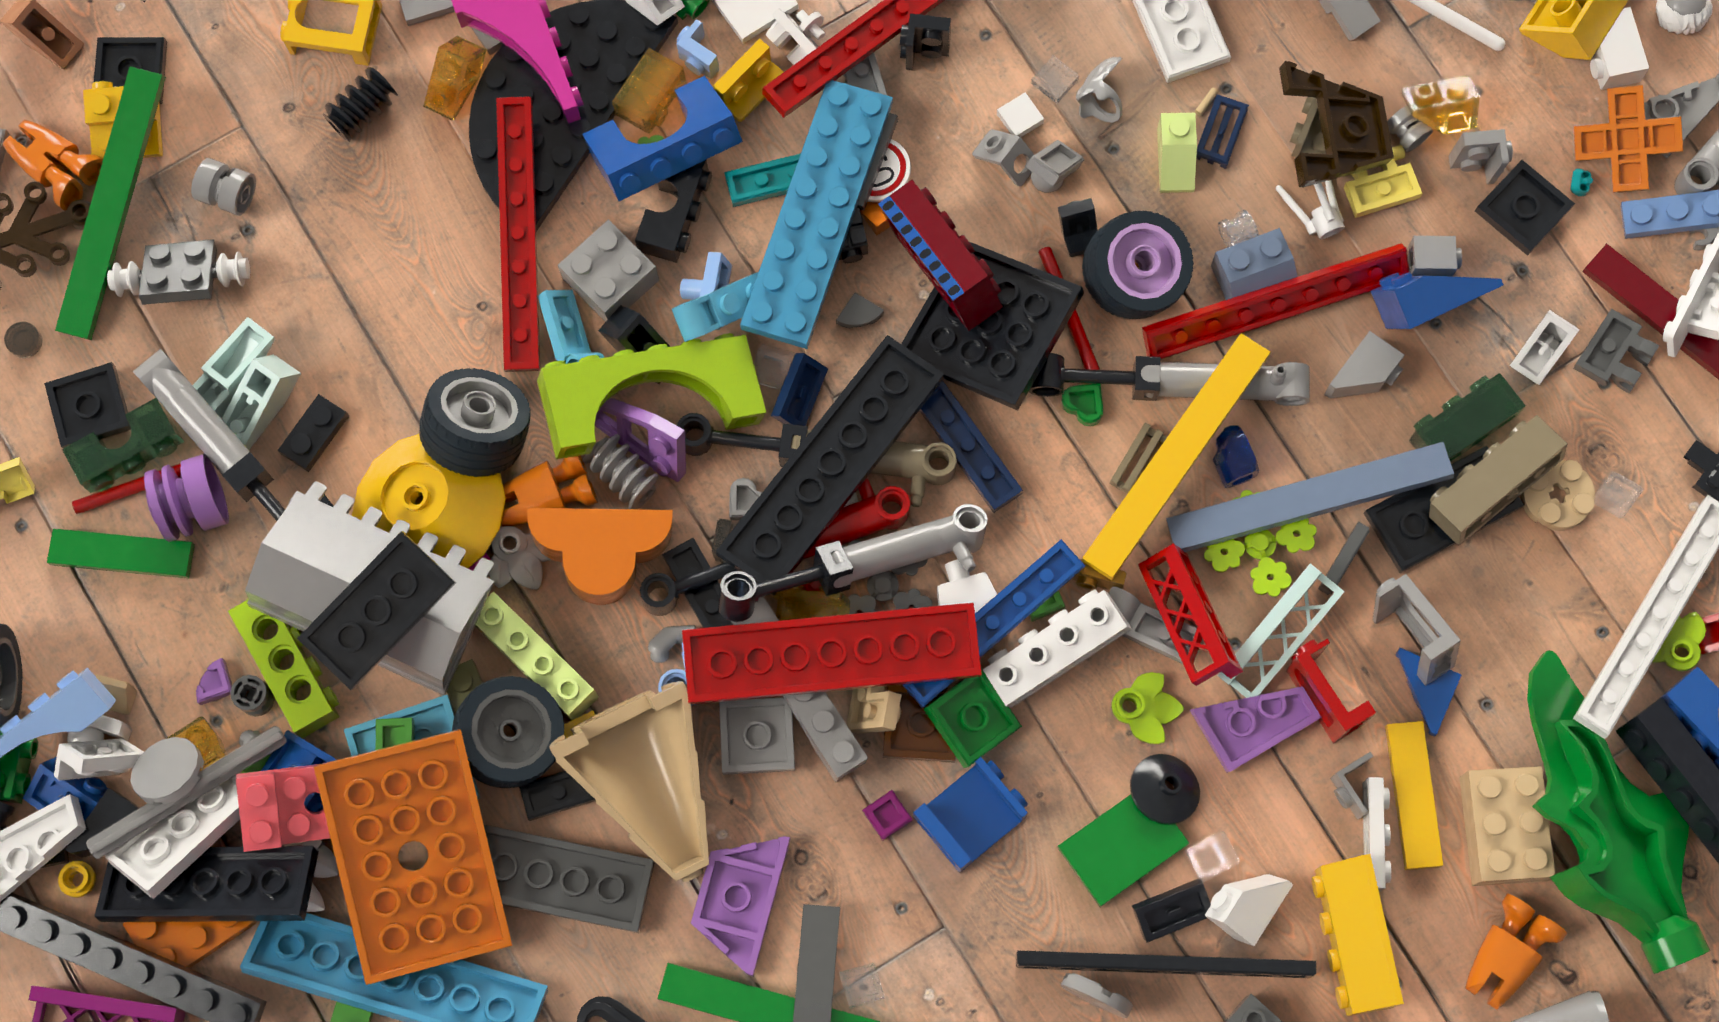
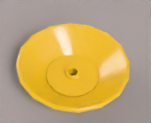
[352,434,506,569]

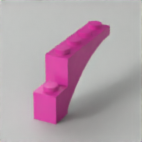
[451,0,584,124]

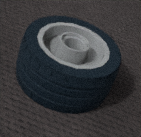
[419,368,530,477]

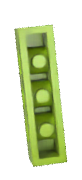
[228,599,340,739]

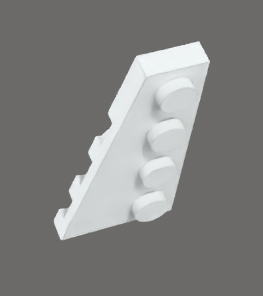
[0,794,86,902]

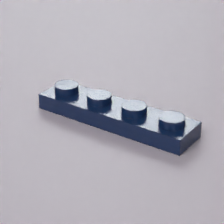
[919,381,1023,513]

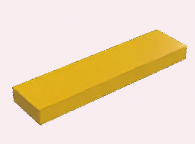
[1385,721,1444,870]

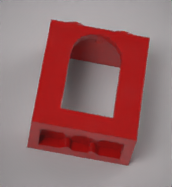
[1286,638,1376,744]

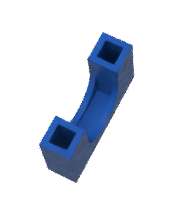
[582,76,743,201]

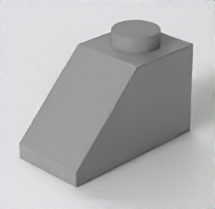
[1324,331,1404,399]

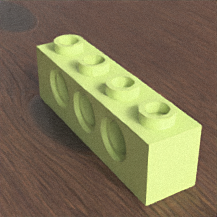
[475,591,599,721]

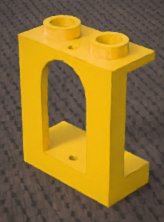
[280,0,382,66]

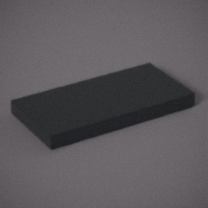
[1363,445,1524,573]
[297,531,456,690]

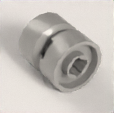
[191,158,256,216]

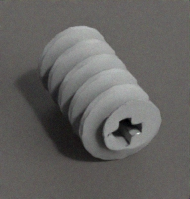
[582,434,659,509]

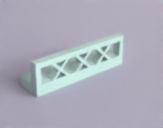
[1217,563,1345,698]

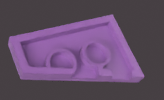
[1190,686,1321,773]

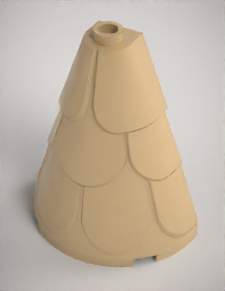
[549,681,709,882]

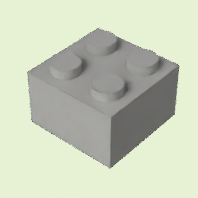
[558,219,659,322]

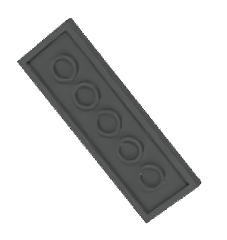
[484,825,655,933]

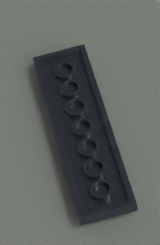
[716,335,944,596]

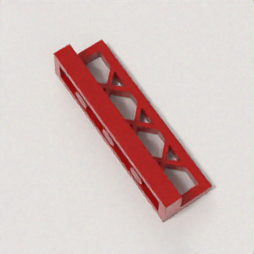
[1138,543,1243,686]

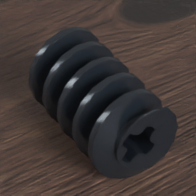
[323,67,398,142]

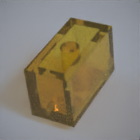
[612,48,687,134]

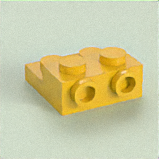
[83,81,163,159]

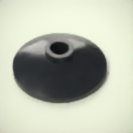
[1130,754,1200,825]

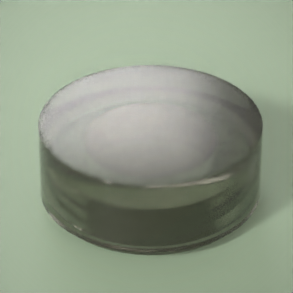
[4,322,42,358]

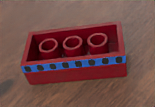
[878,180,1003,331]

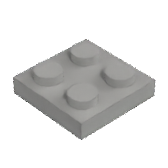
[719,698,795,775]

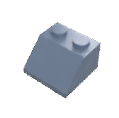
[1211,228,1298,300]

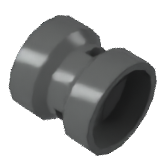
[230,675,275,717]

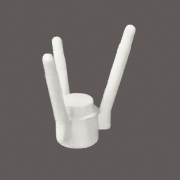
[1276,180,1345,239]

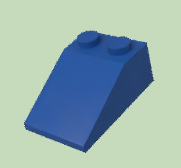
[1370,272,1504,329]

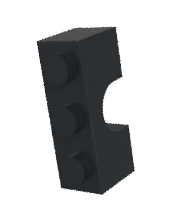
[635,159,712,263]

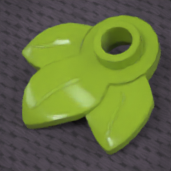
[1652,612,1706,671]
[1111,672,1184,744]

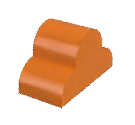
[527,508,673,605]

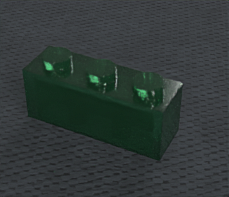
[1409,373,1526,463]

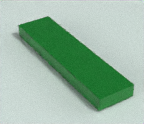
[47,528,195,579]

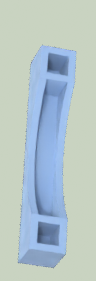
[0,667,116,758]

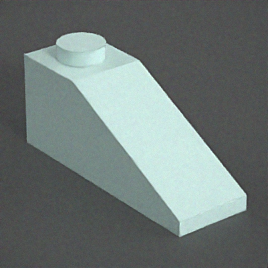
[222,354,301,450]

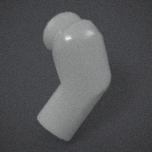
[648,625,696,663]

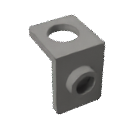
[972,129,1034,186]
[1330,752,1374,820]

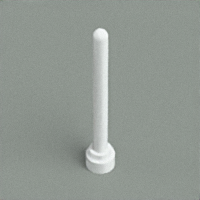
[1407,0,1505,51]

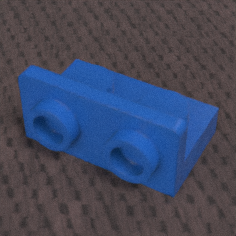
[23,757,108,822]

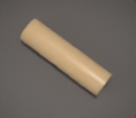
[1195,87,1219,116]

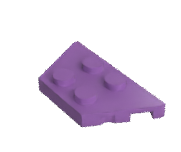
[691,836,791,977]

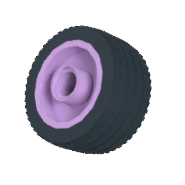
[1082,211,1194,319]

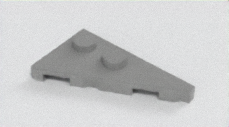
[1644,73,1719,158]

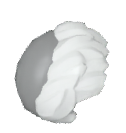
[1656,0,1713,35]

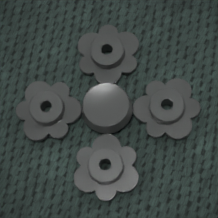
[838,540,932,615]

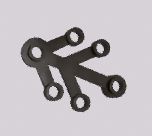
[0,182,91,277]

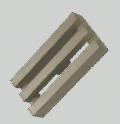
[1110,423,1167,494]

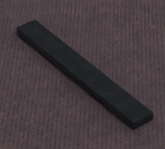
[1016,950,1316,979]

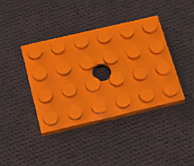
[313,729,512,985]

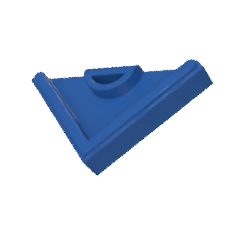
[1395,647,1461,737]

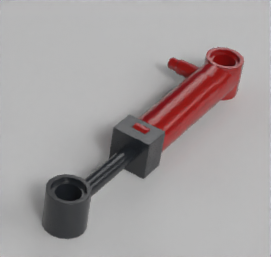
[640,478,910,616]

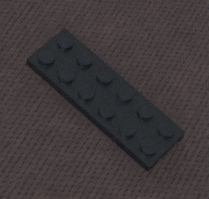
[94,846,319,922]

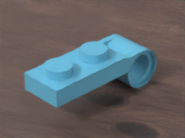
[671,272,759,342]
[537,290,605,364]

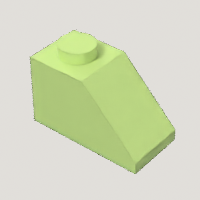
[1157,113,1197,193]

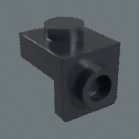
[1058,198,1098,257]

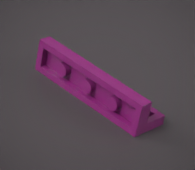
[28,985,186,1022]

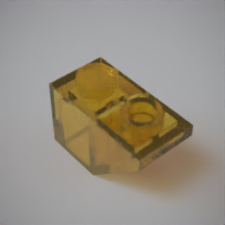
[423,36,487,121]
[1402,75,1480,135]

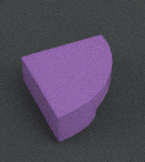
[196,658,232,705]

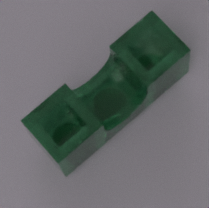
[62,398,184,493]

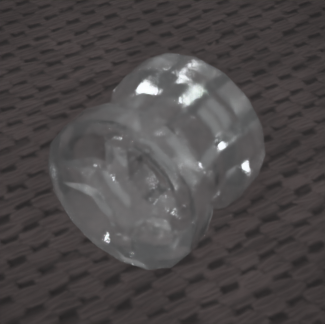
[1218,209,1259,248]

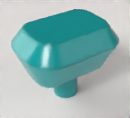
[1571,168,1593,196]

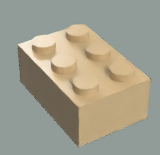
[1459,766,1555,886]

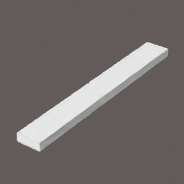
[1573,495,1719,739]

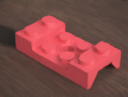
[236,764,330,852]

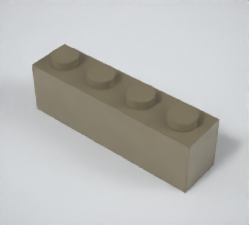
[1429,415,1568,545]

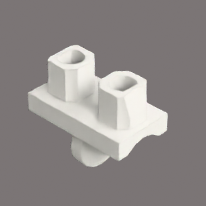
[765,8,825,65]

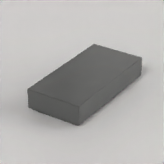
[1318,522,1370,595]

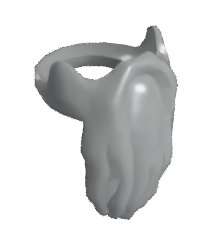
[1076,57,1123,123]

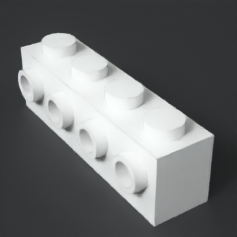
[983,589,1132,708]

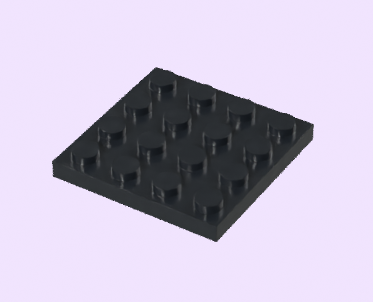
[901,242,1084,411]

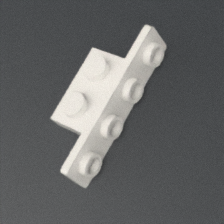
[1663,233,1719,357]

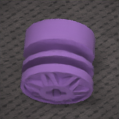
[144,454,229,542]

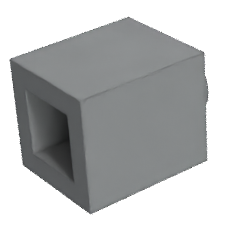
[1407,236,1462,277]

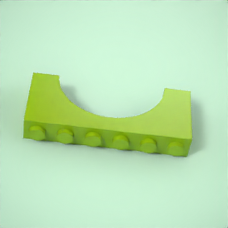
[537,333,766,459]

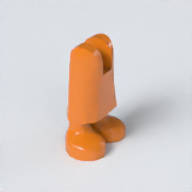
[2,119,103,210]
[501,455,598,526]
[1465,894,1567,1010]

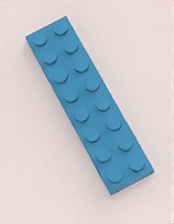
[740,80,893,349]
[240,913,548,1022]

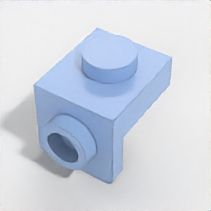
[676,19,719,79]

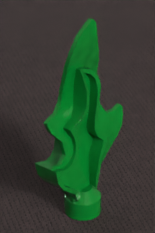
[1527,650,1710,974]

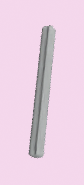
[86,726,287,859]

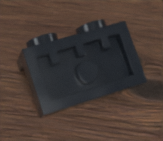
[900,13,951,70]

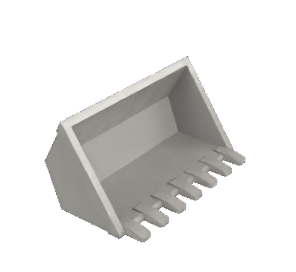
[245,482,494,695]

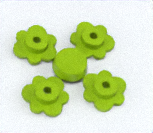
[1204,490,1317,597]

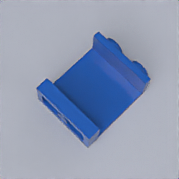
[913,757,1028,873]

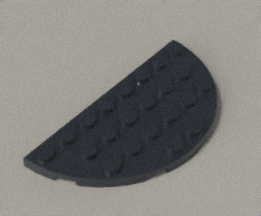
[469,0,678,232]

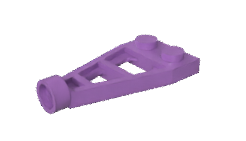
[595,398,686,482]

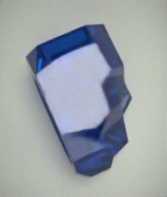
[1213,425,1259,488]

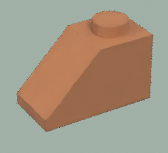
[0,0,84,69]

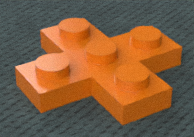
[1574,85,1683,193]

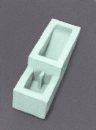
[193,317,275,418]

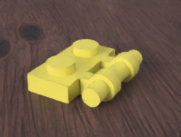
[1343,145,1423,218]

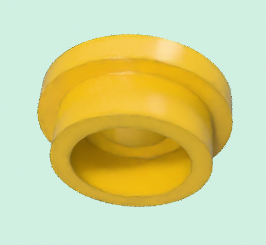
[58,861,96,898]

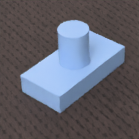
[680,252,732,330]

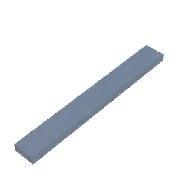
[1166,442,1454,552]

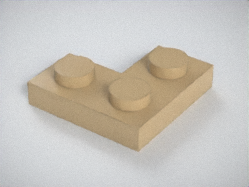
[846,686,901,734]

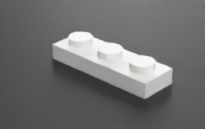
[1362,777,1391,892]

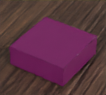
[862,790,913,841]

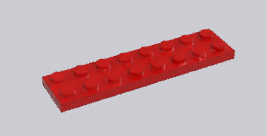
[682,603,982,704]

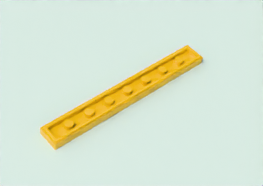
[1082,333,1270,581]

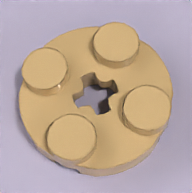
[1521,460,1595,531]

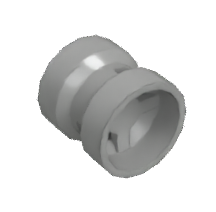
[1387,104,1434,152]

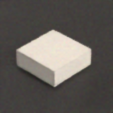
[997,93,1044,137]

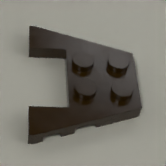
[1279,61,1394,188]

